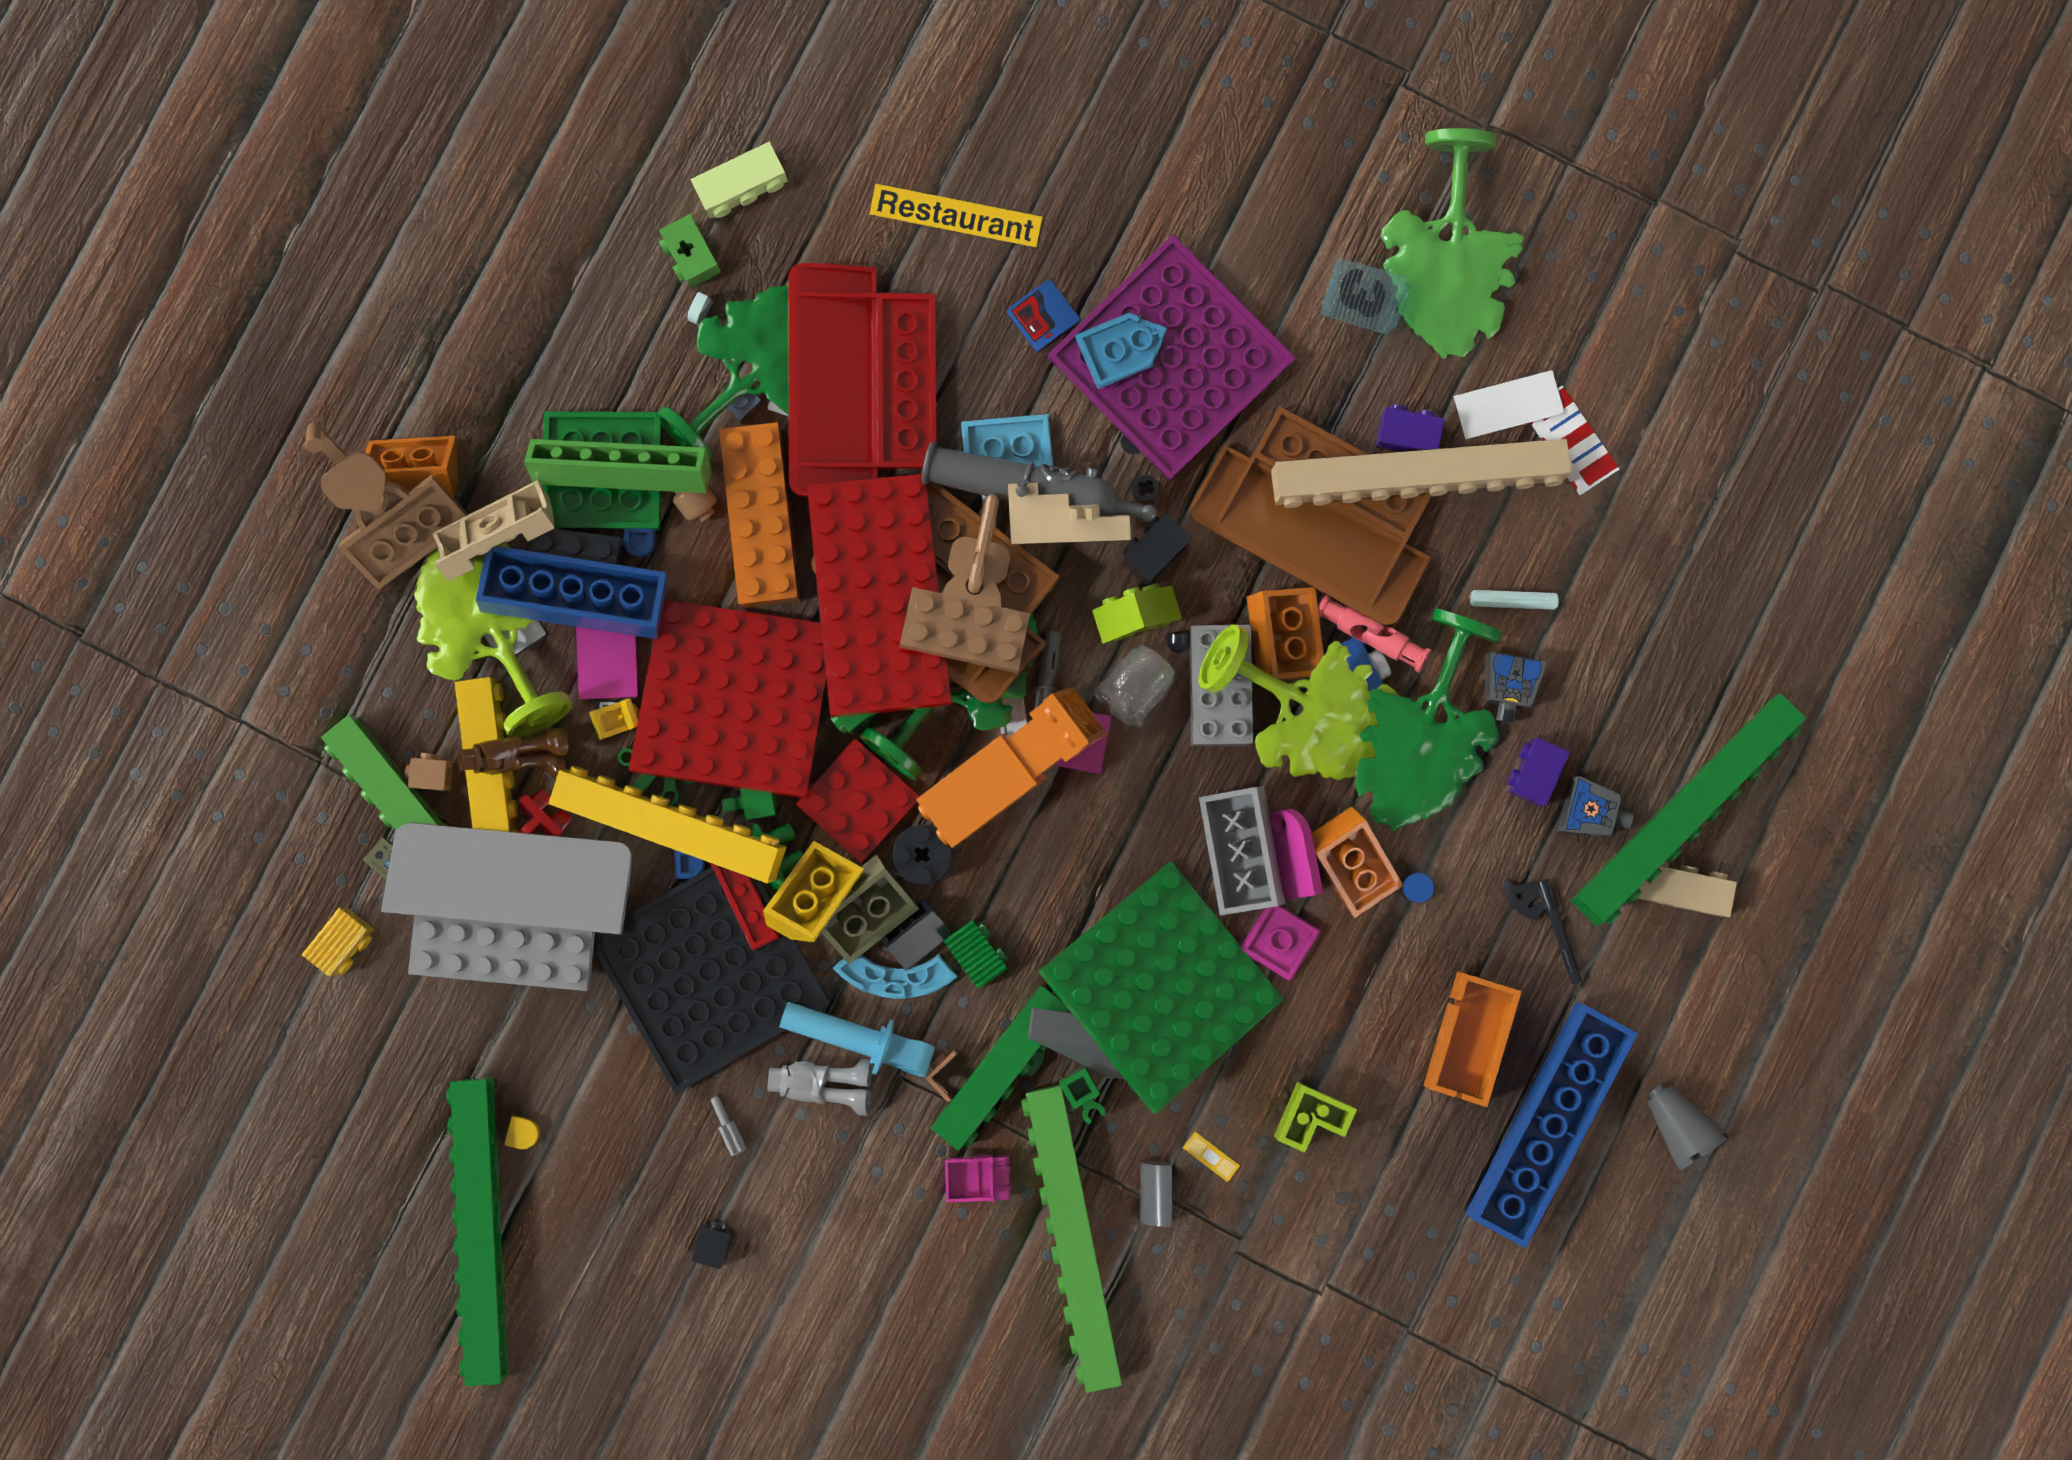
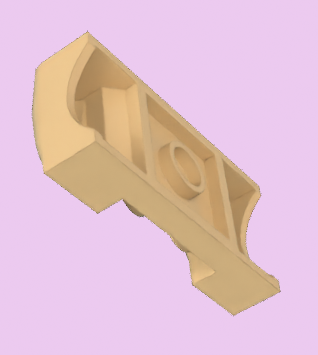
[433,480,554,581]

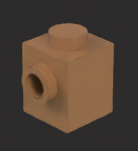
[405,753,454,791]

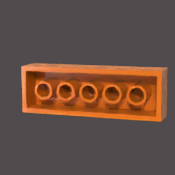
[719,422,801,608]

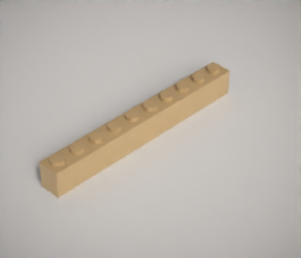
[1271,439,1572,508]

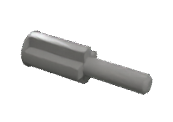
[710,1096,747,1156]

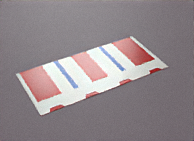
[1530,386,1619,495]

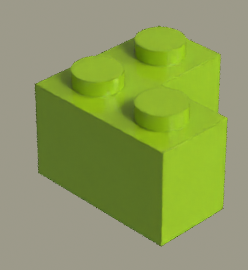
[1092,583,1182,644]
[1274,1081,1357,1153]

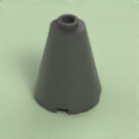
[1647,1083,1729,1171]

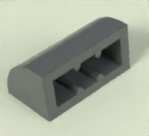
[1140,1161,1172,1227]

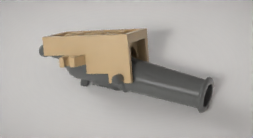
[922,441,1158,544]

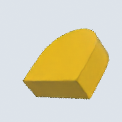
[505,1115,540,1149]

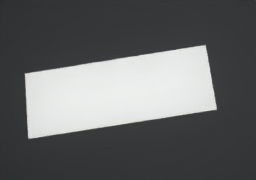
[1454,370,1564,439]

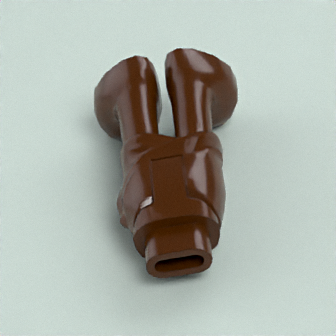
[459,728,568,779]

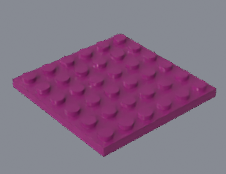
[1047,234,1295,481]

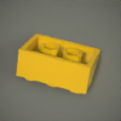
[763,841,864,942]

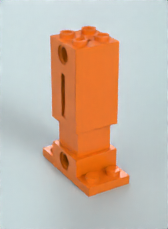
[916,687,1108,848]

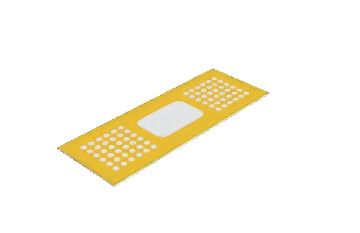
[1183,1132,1240,1182]

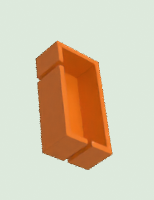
[1423,972,1522,1107]

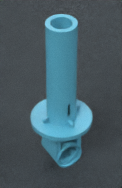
[779,1002,935,1077]

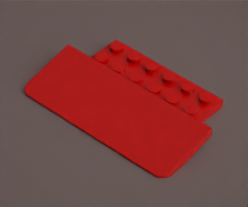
[788,263,936,497]

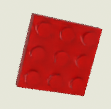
[796,739,920,863]

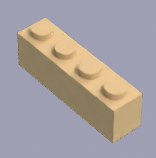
[1612,857,1737,917]

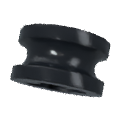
[1132,475,1159,503]

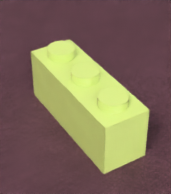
[691,141,788,219]

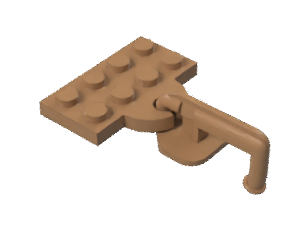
[305,423,469,590]
[899,494,1030,673]

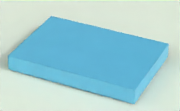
[961,414,1054,467]

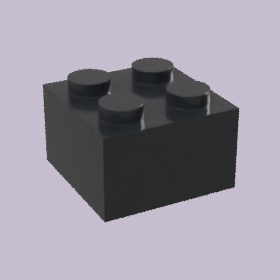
[1122,514,1192,586]

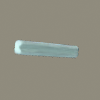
[1470,590,1559,610]

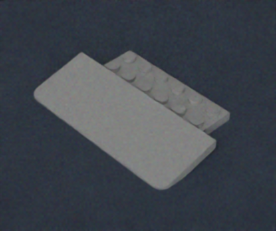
[381,823,632,991]

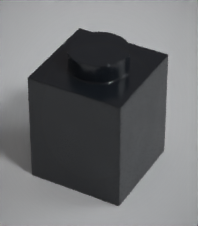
[691,1219,734,1270]

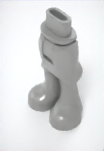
[767,1059,873,1116]

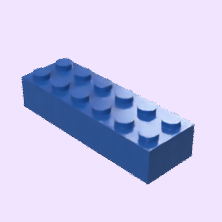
[476,546,668,639]

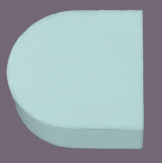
[688,292,713,325]

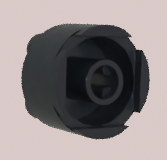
[892,825,953,885]

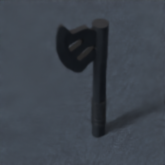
[1504,879,1582,984]

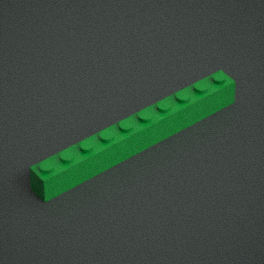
[1570,693,1806,926]
[446,1077,508,1387]

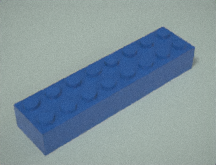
[1465,1003,1638,1248]

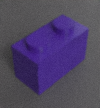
[1375,405,1444,452]
[1507,738,1570,807]

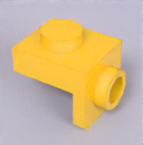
[589,698,639,740]

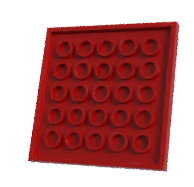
[629,600,827,799]

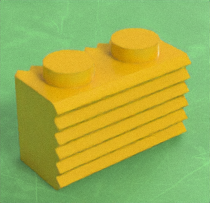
[302,907,374,977]

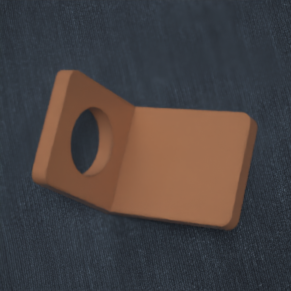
[925,1048,959,1103]

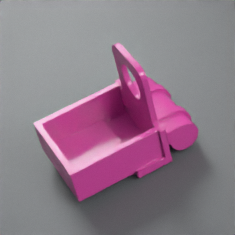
[945,1154,1012,1202]

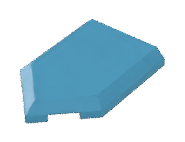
[1075,313,1168,389]

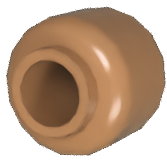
[673,486,717,522]

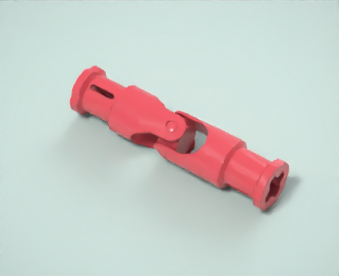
[1318,594,1432,673]

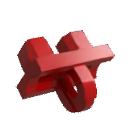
[519,789,572,837]

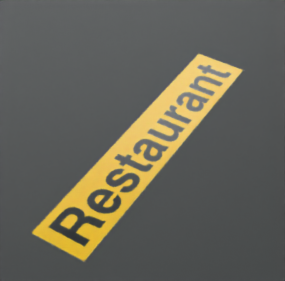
[869,184,1042,247]

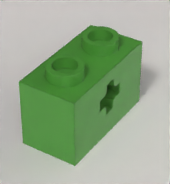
[659,214,721,288]

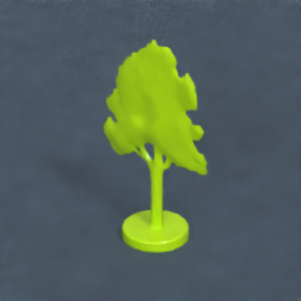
[414,542,573,738]
[1198,624,1400,780]

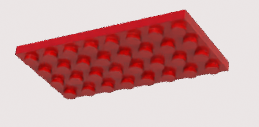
[807,474,951,718]

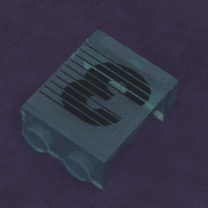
[1320,256,1410,335]

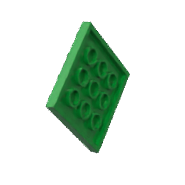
[542,411,662,530]

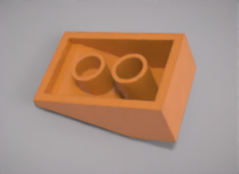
[1311,806,1403,918]

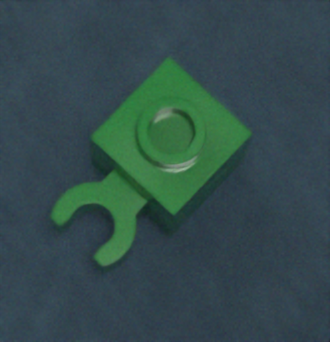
[722,789,778,820]
[1059,1066,1105,1124]

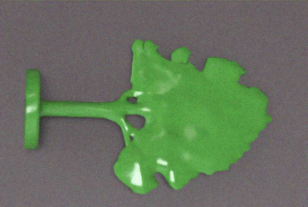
[1381,128,1524,359]

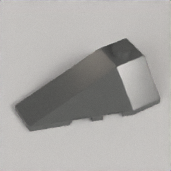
[1028,1008,1125,1079]

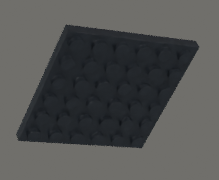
[593,867,831,1094]

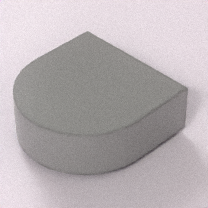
[1367,650,1391,680]

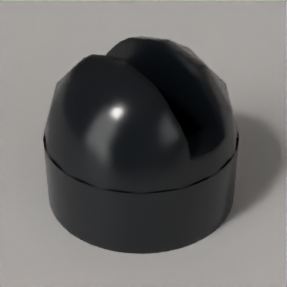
[1166,632,1190,653]

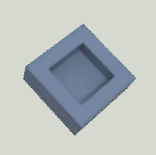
[727,393,762,423]

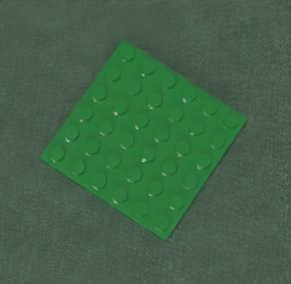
[1038,861,1284,1114]

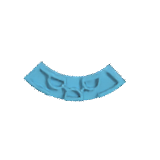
[833,954,958,999]

